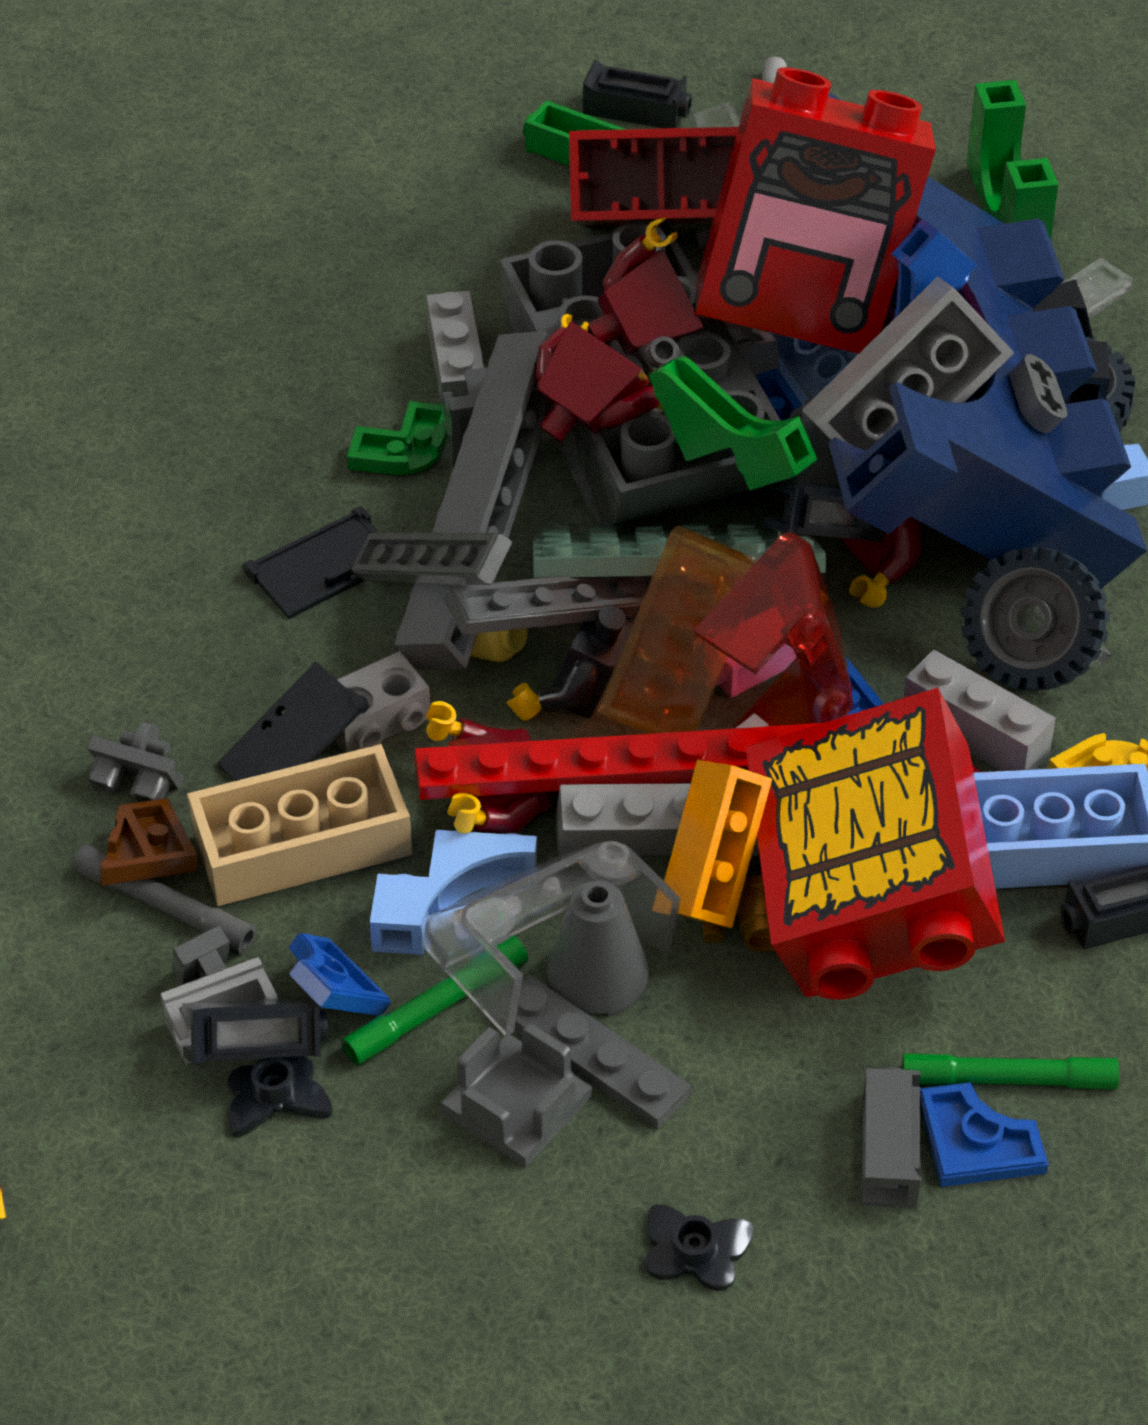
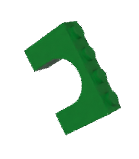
[966,80,1059,240]

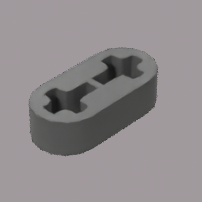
[1009,354,1067,433]

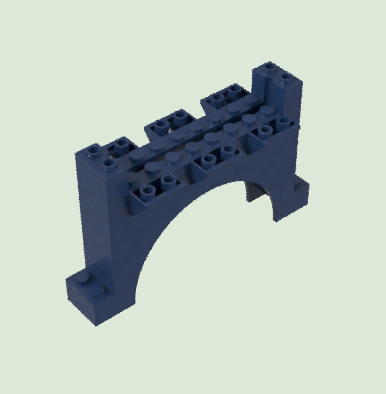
[828,93,1147,590]

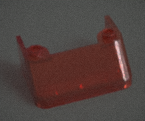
[694,532,853,728]

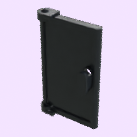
[242,506,379,619]
[217,661,370,781]

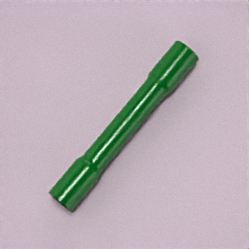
[341,935,528,1066]
[902,1053,1119,1090]

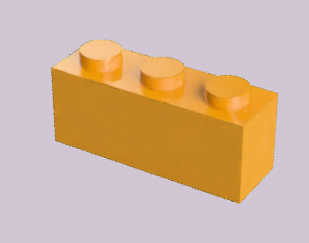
[656,760,772,929]

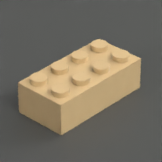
[187,744,413,906]

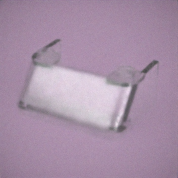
[423,841,681,1036]

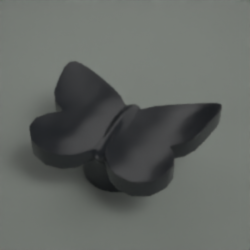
[228,1056,333,1138]
[645,1204,754,1291]

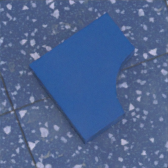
[288,933,391,1016]
[920,1082,1048,1187]

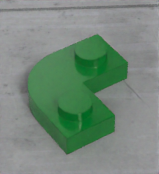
[347,401,448,475]

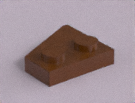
[100,798,198,886]

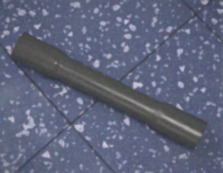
[73,844,257,954]

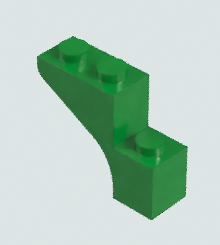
[649,356,817,490]

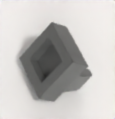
[172,925,230,985]

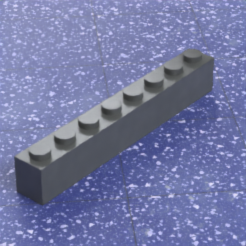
[394,331,551,670]

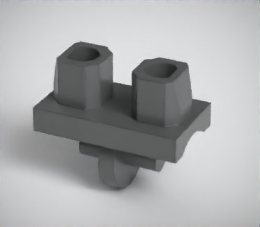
[87,722,185,802]

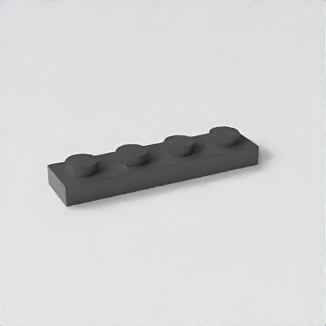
[495,974,692,1129]

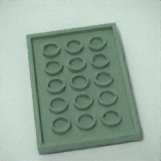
[533,522,826,578]

